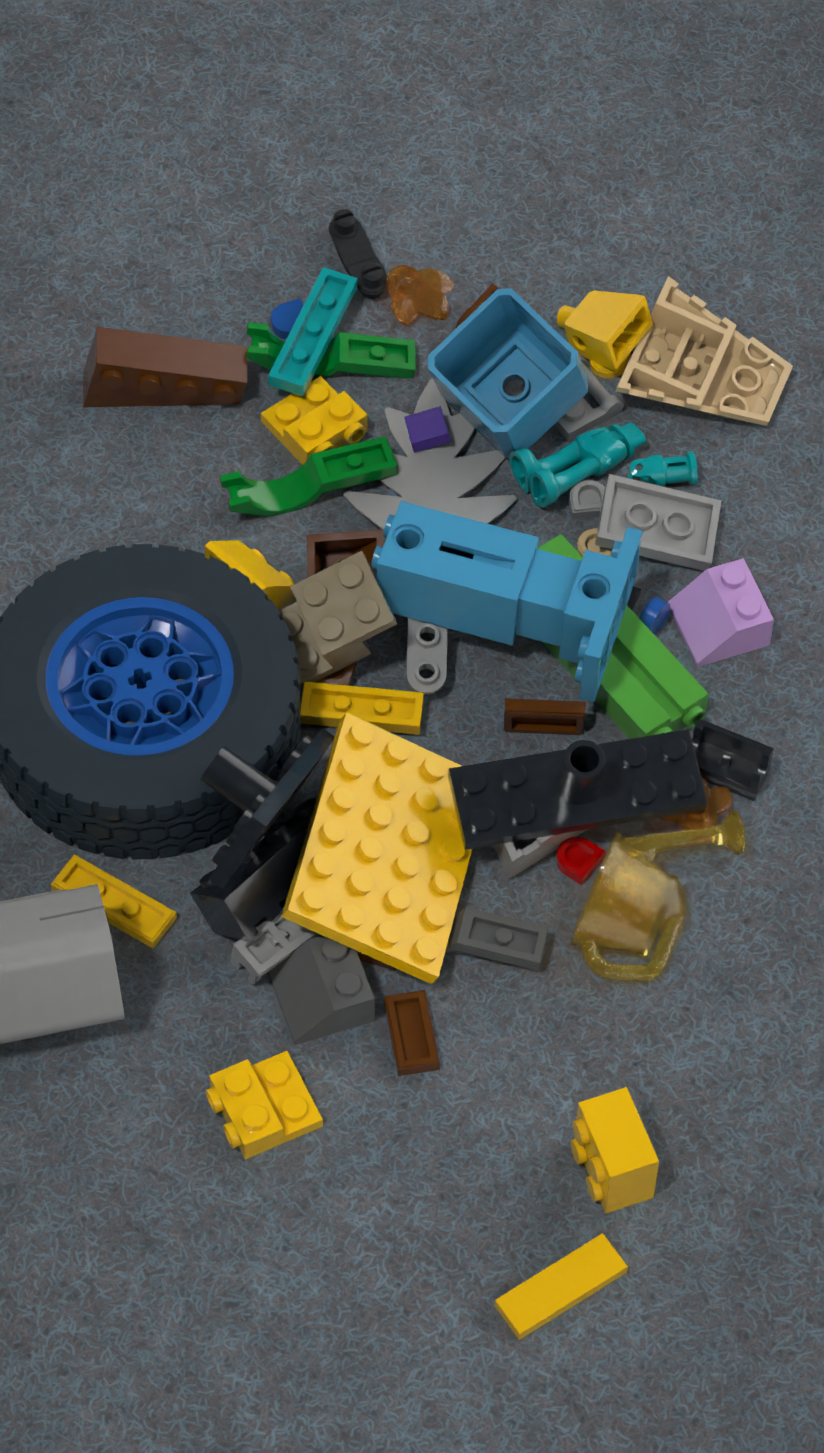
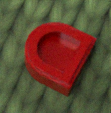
[556,837,606,886]

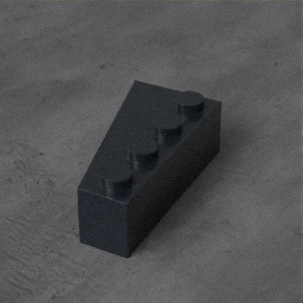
[190,798,316,941]

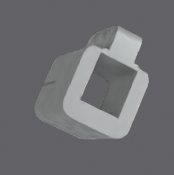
[0,884,125,1044]

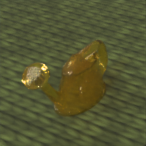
[569,810,746,982]

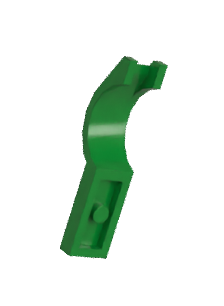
[246,322,416,379]
[219,436,397,516]

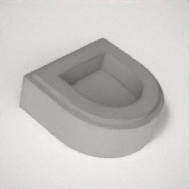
[569,480,605,519]

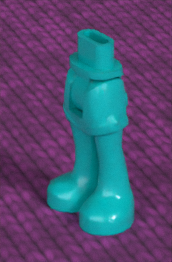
[509,422,646,508]

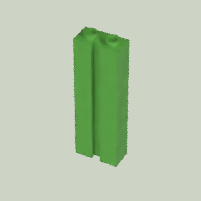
[538,534,709,739]

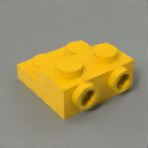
[260,376,367,465]
[205,1051,323,1160]

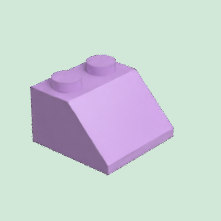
[668,558,774,667]

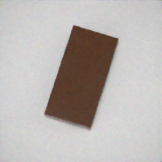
[504,698,586,735]
[384,990,440,1076]

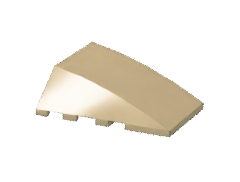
[615,276,793,426]

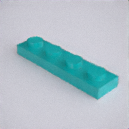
[268,267,358,396]

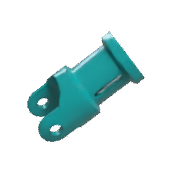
[627,451,698,487]

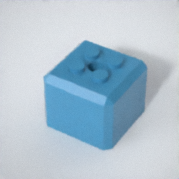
[428,288,588,458]

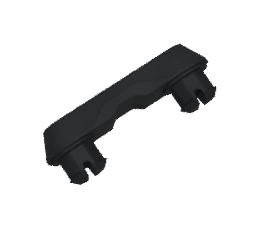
[328,209,389,299]

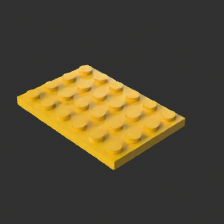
[281,712,472,984]

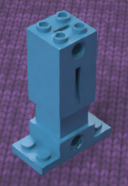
[371,501,643,702]

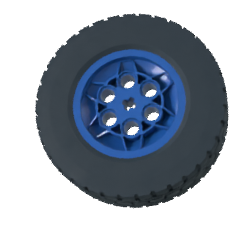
[0,544,301,860]

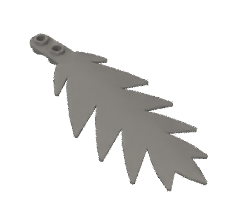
[343,378,517,695]

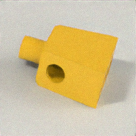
[557,290,654,370]

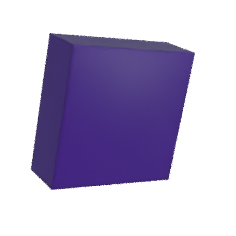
[404,406,451,453]

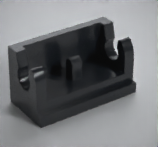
[692,718,774,801]

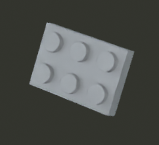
[595,474,722,571]

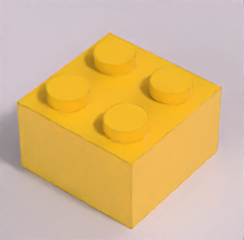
[570,1087,659,1214]

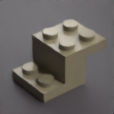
[279,551,397,689]

